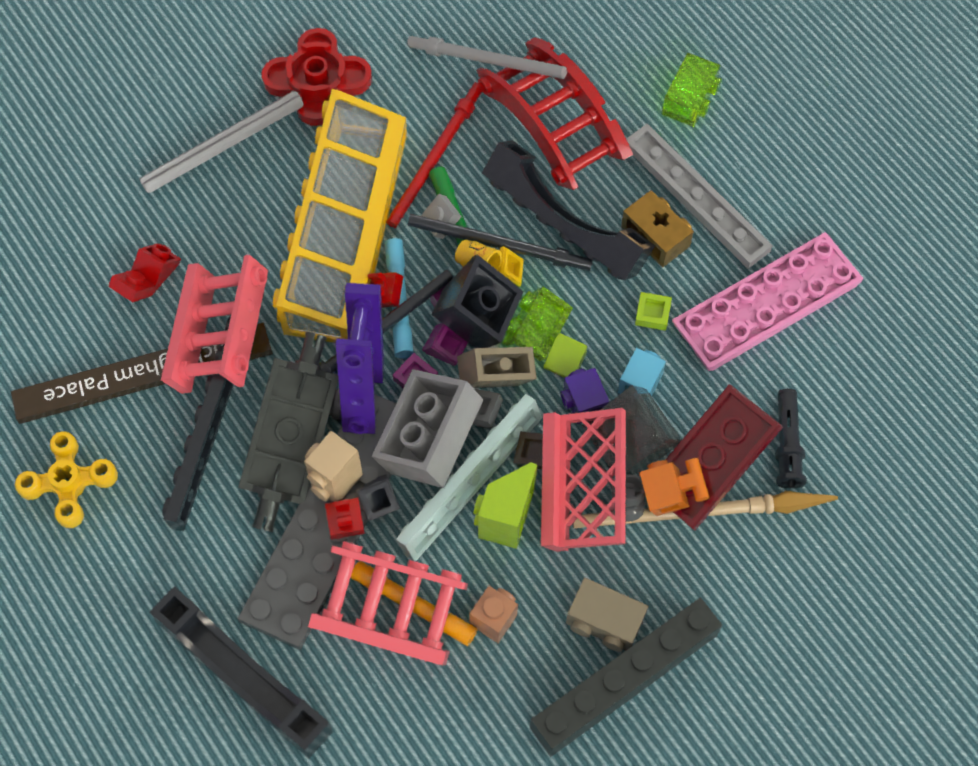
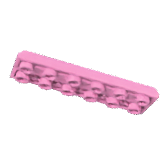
[672,232,863,371]

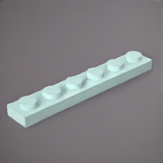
[396,394,542,562]

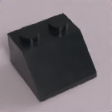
[431,255,524,348]

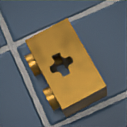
[621,190,694,267]

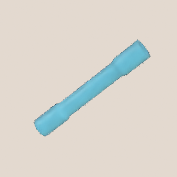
[384,238,414,359]

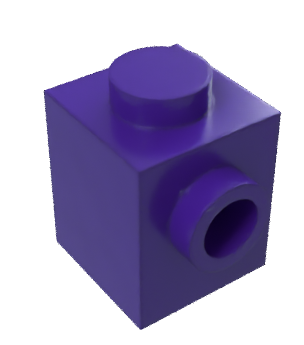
[560,368,610,424]

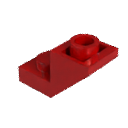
[108,244,181,302]

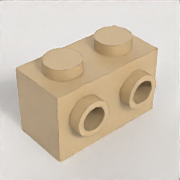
[304,431,363,502]

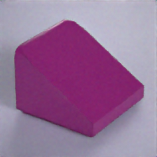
[422,323,468,366]

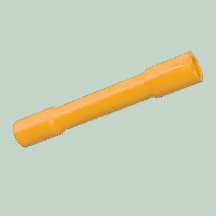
[351,561,478,647]

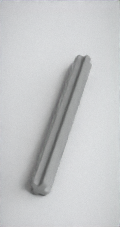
[140,91,303,193]

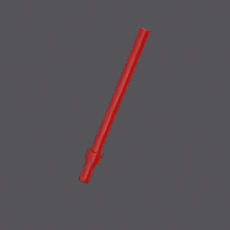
[386,82,482,228]

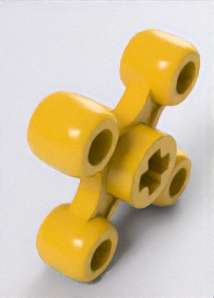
[15,431,118,529]

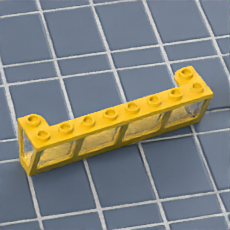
[273,89,407,343]

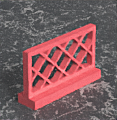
[541,408,626,552]

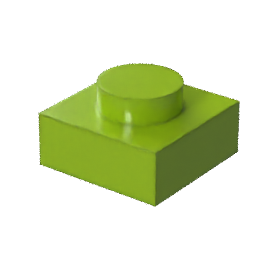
[635,292,672,331]

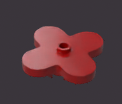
[261,28,372,126]

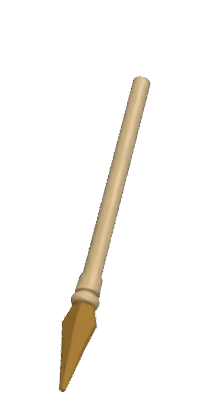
[573,491,838,528]

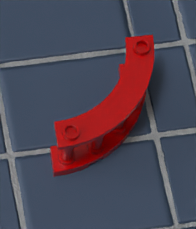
[476,37,633,190]

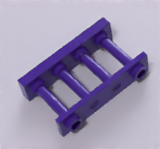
[336,283,384,434]

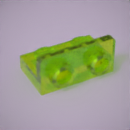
[503,286,573,361]

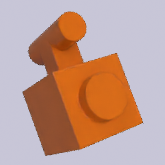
[639,458,709,516]

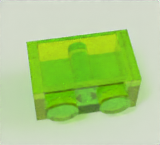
[662,52,722,127]

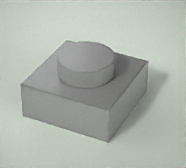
[421,194,462,239]

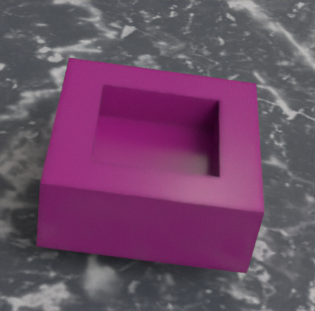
[392,353,438,389]

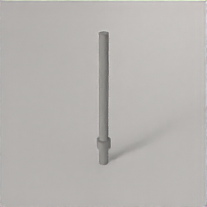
[407,36,567,79]

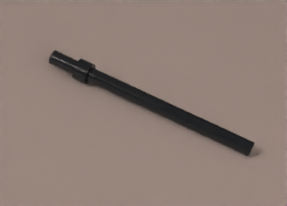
[408,213,593,271]
[318,269,453,374]

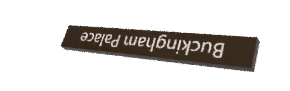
[11,322,273,424]

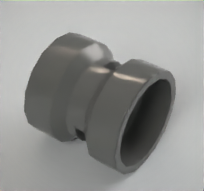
[611,474,645,522]

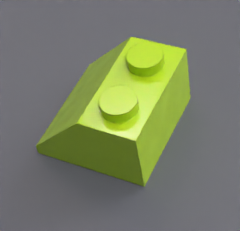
[473,463,537,549]

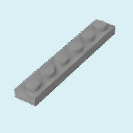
[626,124,773,269]

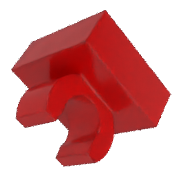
[367,272,404,308]
[325,498,365,540]

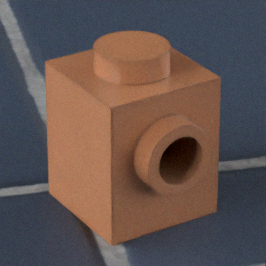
[469,586,518,644]

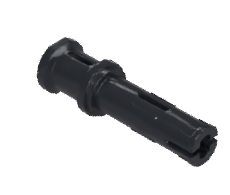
[775,388,807,489]

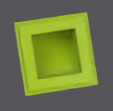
[543,333,587,378]

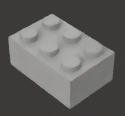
[371,370,483,488]

